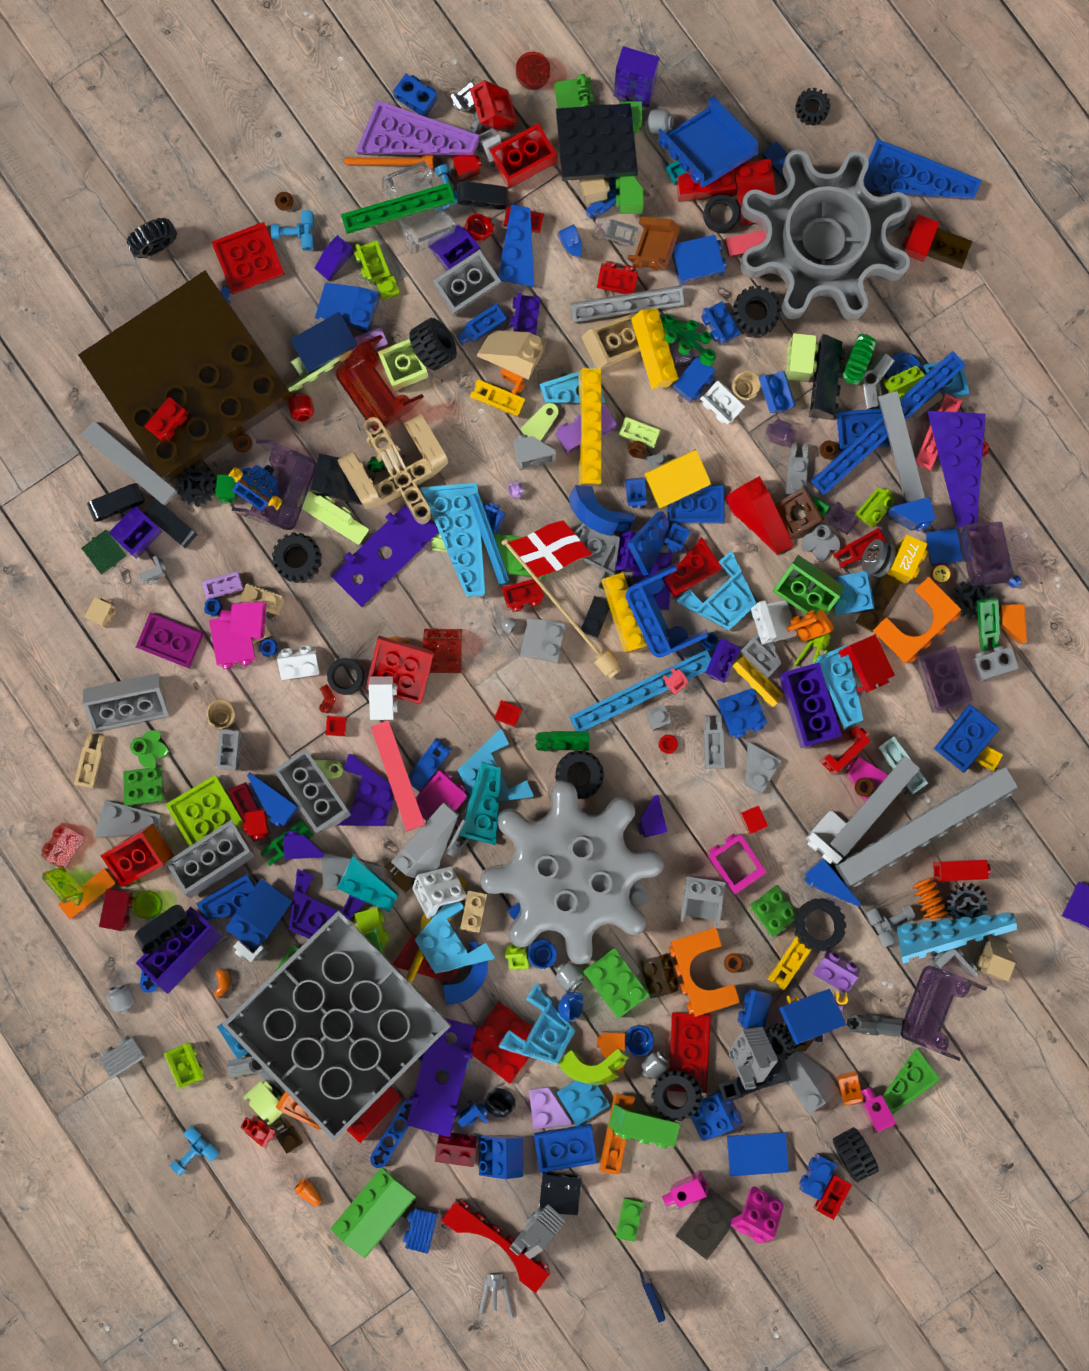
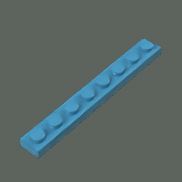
[569,650,711,731]

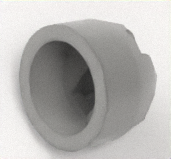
[502,618,518,634]

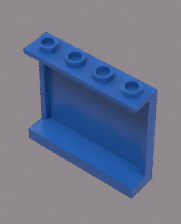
[658,96,758,188]

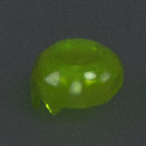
[132,890,163,920]

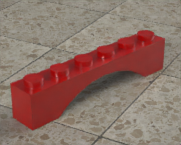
[441,1199,550,1293]

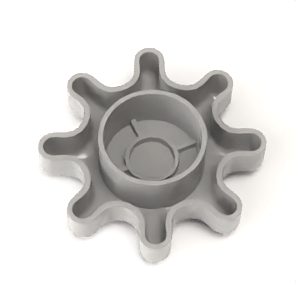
[740,150,911,321]
[480,780,664,965]

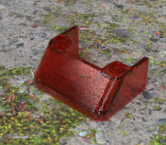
[336,335,424,431]

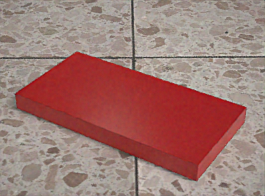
[668,1012,711,1093]

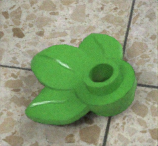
[130,730,169,769]

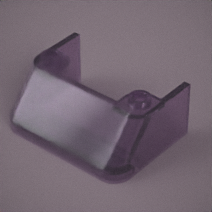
[231,439,316,530]
[900,966,987,1061]

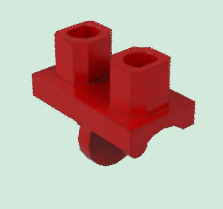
[241,1115,275,1148]

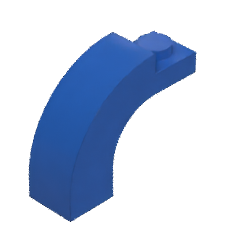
[568,485,635,536]
[443,941,488,1005]

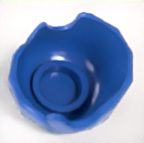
[527,939,557,969]
[558,992,584,1022]
[625,1024,654,1057]

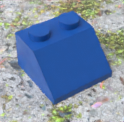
[886,497,936,532]

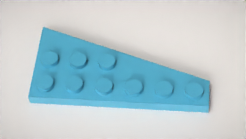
[420,483,486,597]

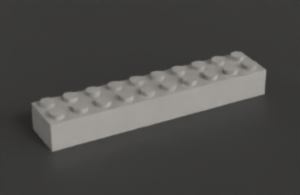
[833,767,1018,887]

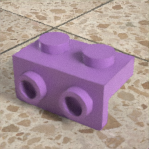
[813,949,860,993]

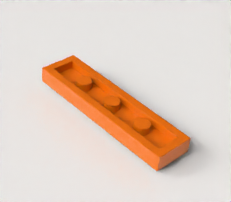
[599,1093,635,1175]

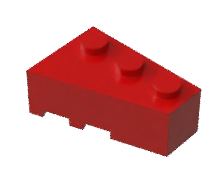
[676,169,736,202]

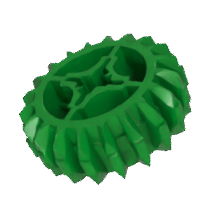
[842,333,876,385]

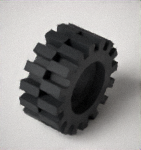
[795,88,830,126]
[765,1022,798,1061]

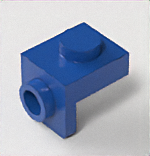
[625,477,647,508]
[482,502,506,534]
[664,523,690,553]

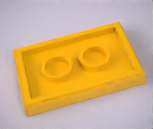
[644,449,711,508]

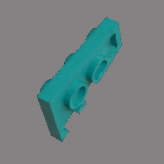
[337,853,398,912]

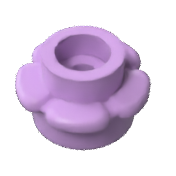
[508,481,523,499]

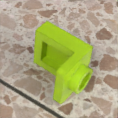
[505,944,530,970]

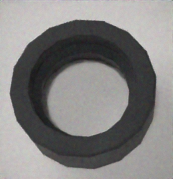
[703,194,740,233]
[327,658,364,695]

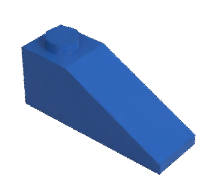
[804,859,861,906]

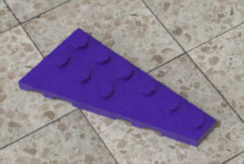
[928,411,986,529]

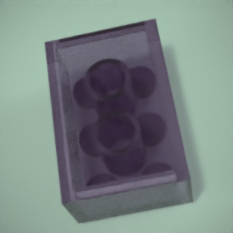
[960,522,1013,586]
[915,645,973,713]

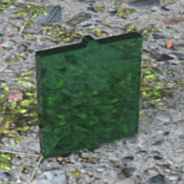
[81,530,127,575]

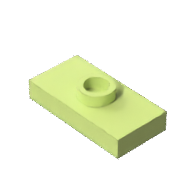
[619,417,661,449]

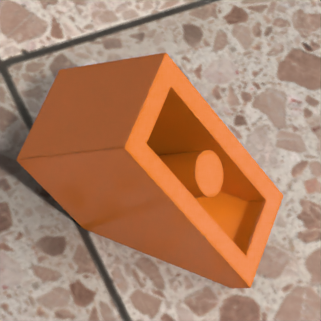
[999,604,1027,645]
[597,1031,625,1073]

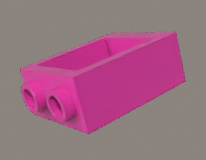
[707,833,767,894]

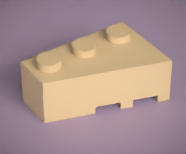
[973,935,1016,982]

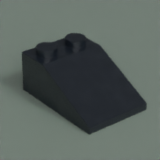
[310,453,376,505]

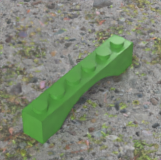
[616,102,643,214]

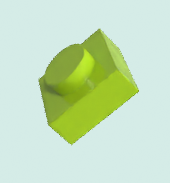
[376,275,400,301]

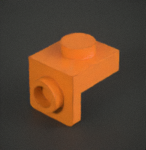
[500,368,525,395]
[837,1071,864,1105]

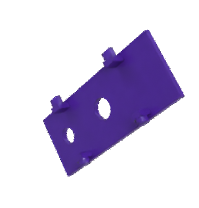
[331,500,439,607]
[407,1018,476,1137]

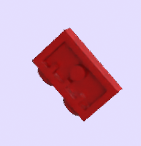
[597,261,639,294]
[144,397,188,442]

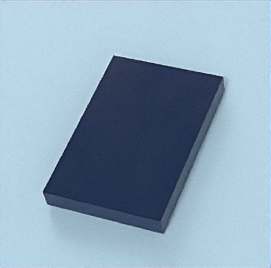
[290,312,359,373]
[640,1271,666,1323]

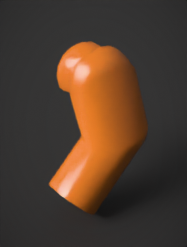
[213,968,231,999]

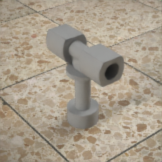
[865,904,916,948]

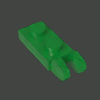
[977,597,1000,651]
[535,731,590,752]
[260,819,314,866]

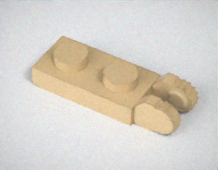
[74,733,105,789]

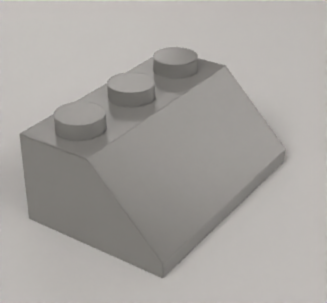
[432,250,501,316]

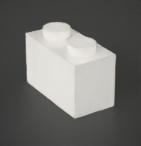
[369,677,398,720]

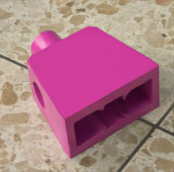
[220,601,267,639]
[861,1086,896,1133]
[662,1170,709,1208]

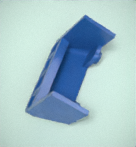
[626,563,708,658]

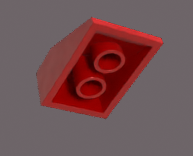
[734,159,775,226]
[100,823,174,887]
[346,1086,402,1143]

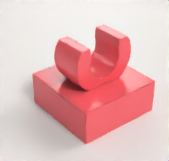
[663,669,689,695]

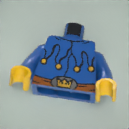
[228,465,283,512]

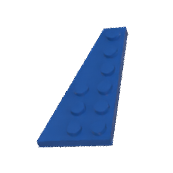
[863,139,982,199]

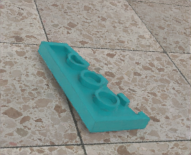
[459,761,501,845]

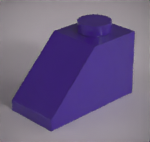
[314,235,353,281]
[637,795,668,838]
[284,830,324,859]

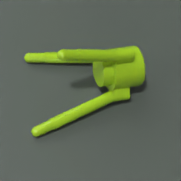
[794,634,831,666]

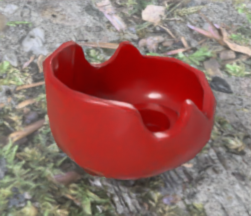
[465,213,495,241]

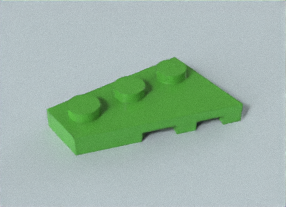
[883,1047,940,1114]

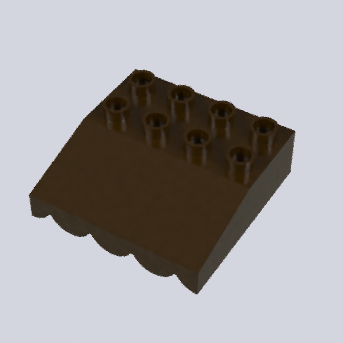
[78,270,292,483]

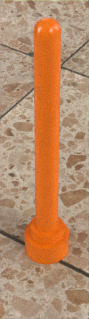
[344,155,434,170]

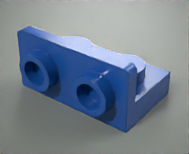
[701,301,740,346]
[758,371,796,413]
[457,1100,489,1128]

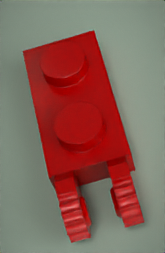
[833,528,888,569]

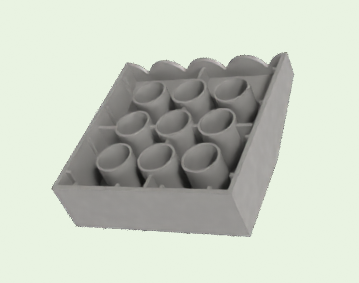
[222,910,451,1141]

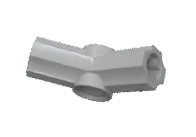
[862,351,895,409]
[228,1056,279,1088]

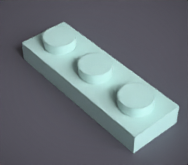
[878,736,928,795]

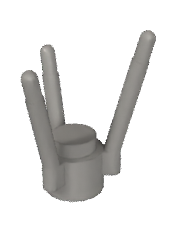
[445,819,471,857]
[479,1273,514,1319]

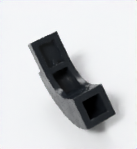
[718,1061,791,1102]

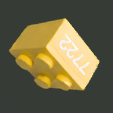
[887,534,928,584]

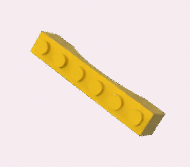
[579,368,601,485]

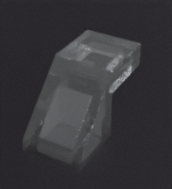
[592,219,639,246]

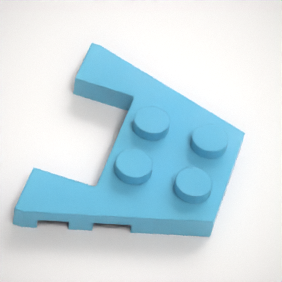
[676,551,756,631]
[458,729,534,802]
[415,901,495,974]
[499,983,575,1065]

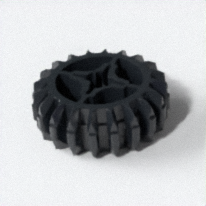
[126,218,177,258]

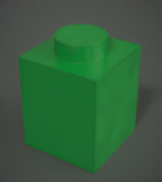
[215,474,238,504]

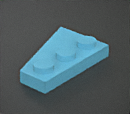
[539,367,605,404]

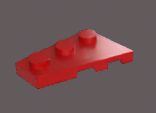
[663,537,722,597]
[393,934,461,983]

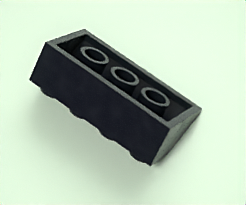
[809,334,845,420]

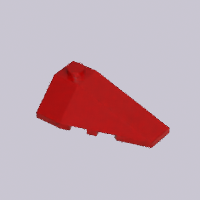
[724,476,794,555]

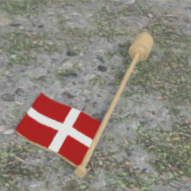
[501,520,621,678]

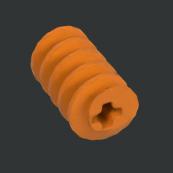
[912,876,948,920]

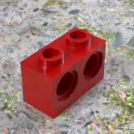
[813,1173,852,1220]

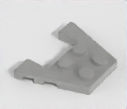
[558,523,620,595]

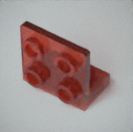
[423,629,462,673]

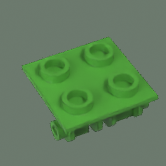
[554,74,595,108]
[123,766,165,806]
[750,885,796,938]

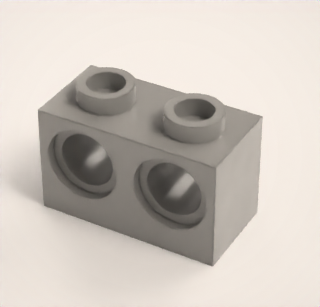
[971,645,1019,682]
[216,730,242,771]

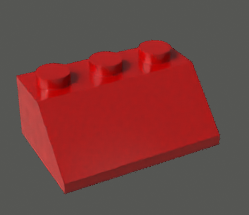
[489,123,557,190]

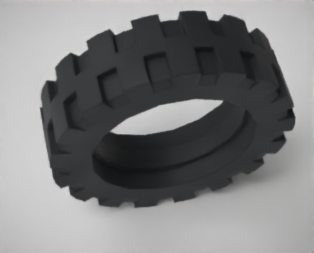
[793,898,847,952]

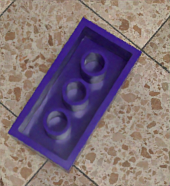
[613,46,660,107]

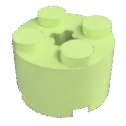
[243,1080,283,1126]

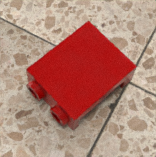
[838,634,895,693]
[819,727,871,775]

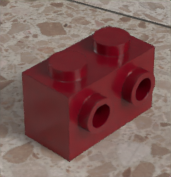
[99,888,135,931]

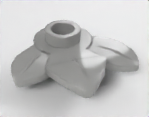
[802,523,840,562]

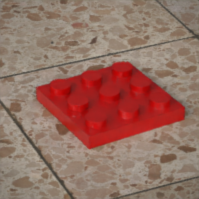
[212,222,285,295]
[365,636,434,705]
[471,1001,533,1084]

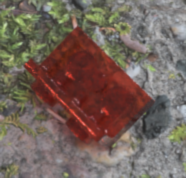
[41,823,85,871]

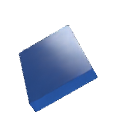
[836,409,890,450]
[667,485,725,524]
[933,704,1000,773]
[779,989,847,1045]
[534,1124,598,1173]
[727,1132,789,1176]

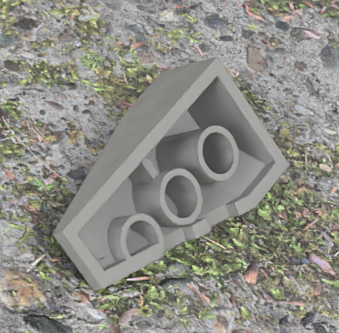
[391,802,459,879]
[776,1038,840,1114]

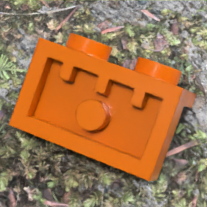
[786,609,834,642]

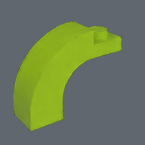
[557,1049,630,1086]

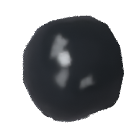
[484,1088,516,1118]

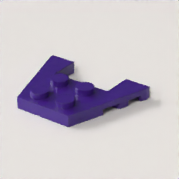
[336,754,395,826]
[289,869,366,939]

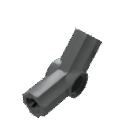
[847,1014,902,1037]

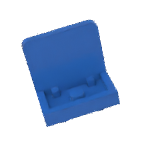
[691,1089,743,1141]

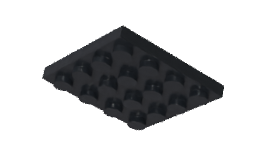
[556,103,638,181]

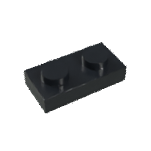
[581,596,610,639]

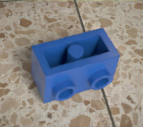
[799,1153,837,1201]

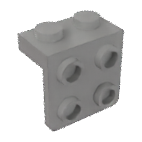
[927,947,978,978]

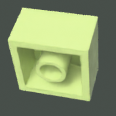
[786,333,819,382]
[378,339,429,391]

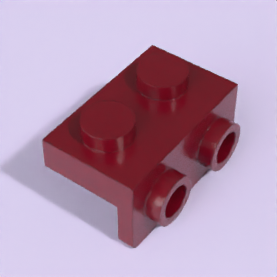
[435,1132,478,1167]

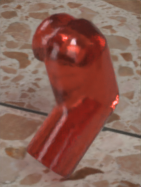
[319,684,336,713]

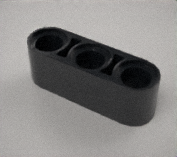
[457,181,509,210]
[87,483,145,522]
[144,499,198,549]
[134,905,190,954]

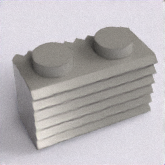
[99,1035,147,1079]

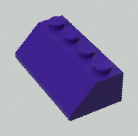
[778,662,841,749]
[136,906,223,994]

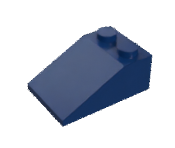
[315,283,380,333]
[247,772,300,827]
[225,878,293,951]

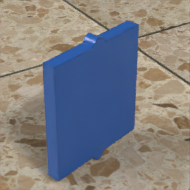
[925,528,963,566]

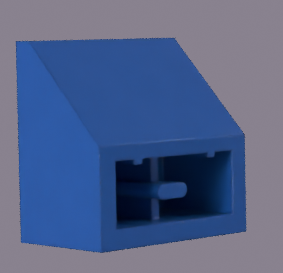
[737,988,773,1029]
[479,1135,523,1179]

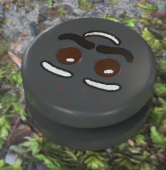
[861,539,896,577]

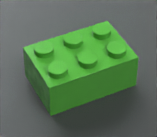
[773,555,845,615]
[583,947,649,1019]
[608,1104,680,1149]

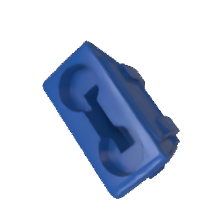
[557,224,582,258]

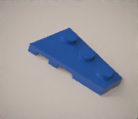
[627,511,671,575]
[196,874,255,920]

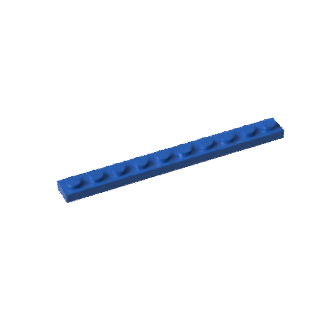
[810,351,965,495]

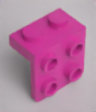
[730,1186,784,1244]

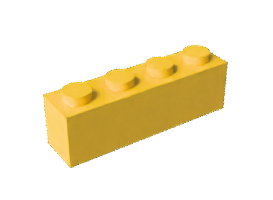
[631,308,678,389]
[601,573,646,652]

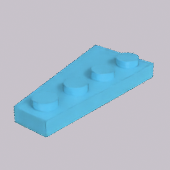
[812,645,863,729]

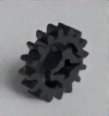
[176,465,217,507]
[952,578,994,620]
[945,882,989,919]

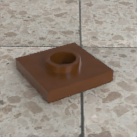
[775,487,824,539]

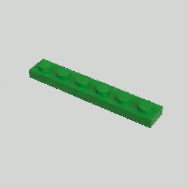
[341,182,455,234]

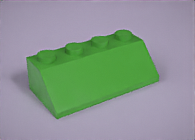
[330,1167,416,1258]

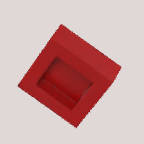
[325,716,347,737]

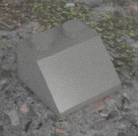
[513,435,556,470]
[520,619,565,664]

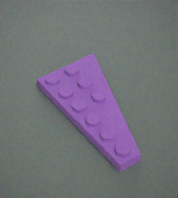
[356,100,480,155]

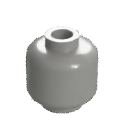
[645,109,674,135]
[555,963,584,992]
[106,984,135,1014]
[641,1050,670,1080]

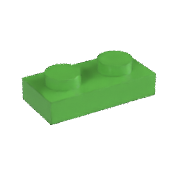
[615,1198,643,1242]

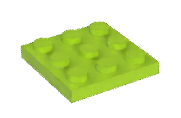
[165,775,243,846]

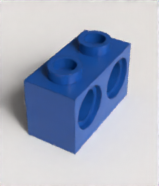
[393,73,437,117]

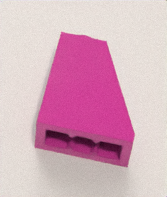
[846,757,888,802]

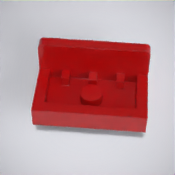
[502,578,545,612]

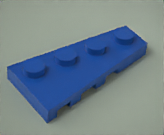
[498,205,534,287]

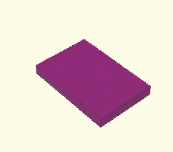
[136,612,204,669]

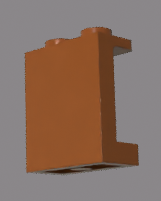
[627,216,681,271]

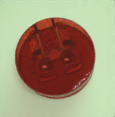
[516,51,550,90]

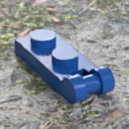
[408,738,452,792]

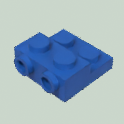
[717,688,767,739]

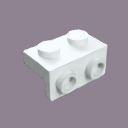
[700,380,746,424]
[277,645,320,680]
[233,940,269,962]

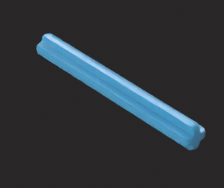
[468,493,509,584]

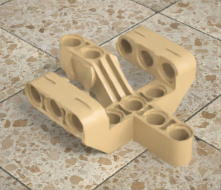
[337,414,448,524]

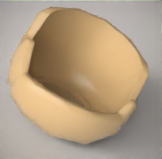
[731,370,761,401]
[206,699,236,730]

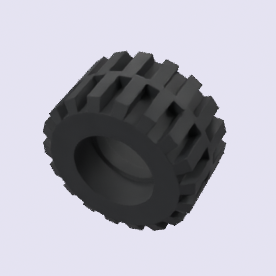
[732,285,781,338]
[409,317,457,371]
[272,532,322,583]
[555,750,604,799]
[651,1069,703,1121]
[833,1127,879,1183]

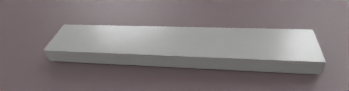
[570,285,684,323]
[878,391,925,503]
[81,421,177,506]
[829,756,920,857]

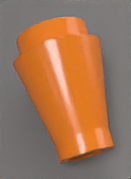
[294,1178,323,1207]

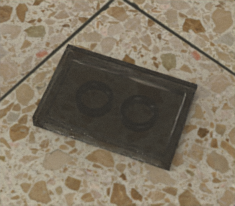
[675,1187,742,1260]

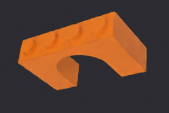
[873,577,961,663]
[669,927,740,1017]

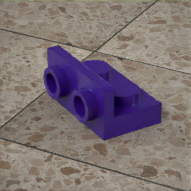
[510,292,540,335]
[615,531,641,573]
[705,638,740,683]

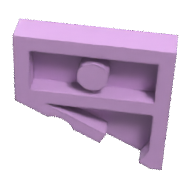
[529,1087,571,1129]

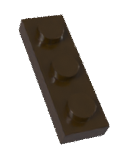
[855,574,901,632]

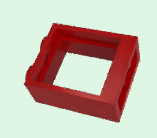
[470,80,519,132]
[933,860,991,881]

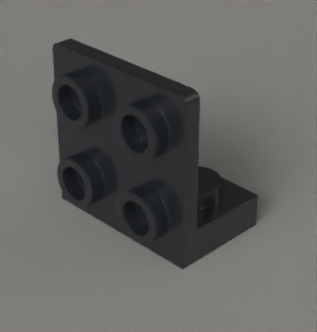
[539,1172,582,1215]

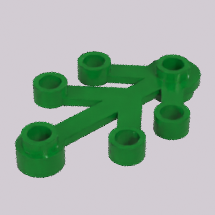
[660,313,716,366]

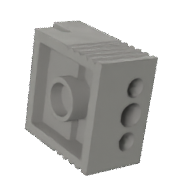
[680,877,726,927]
[728,1027,778,1090]
[509,1205,566,1259]

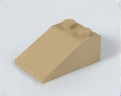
[581,313,641,369]
[477,330,547,380]

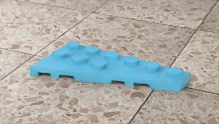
[896,912,1017,963]

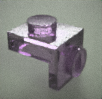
[827,502,859,535]

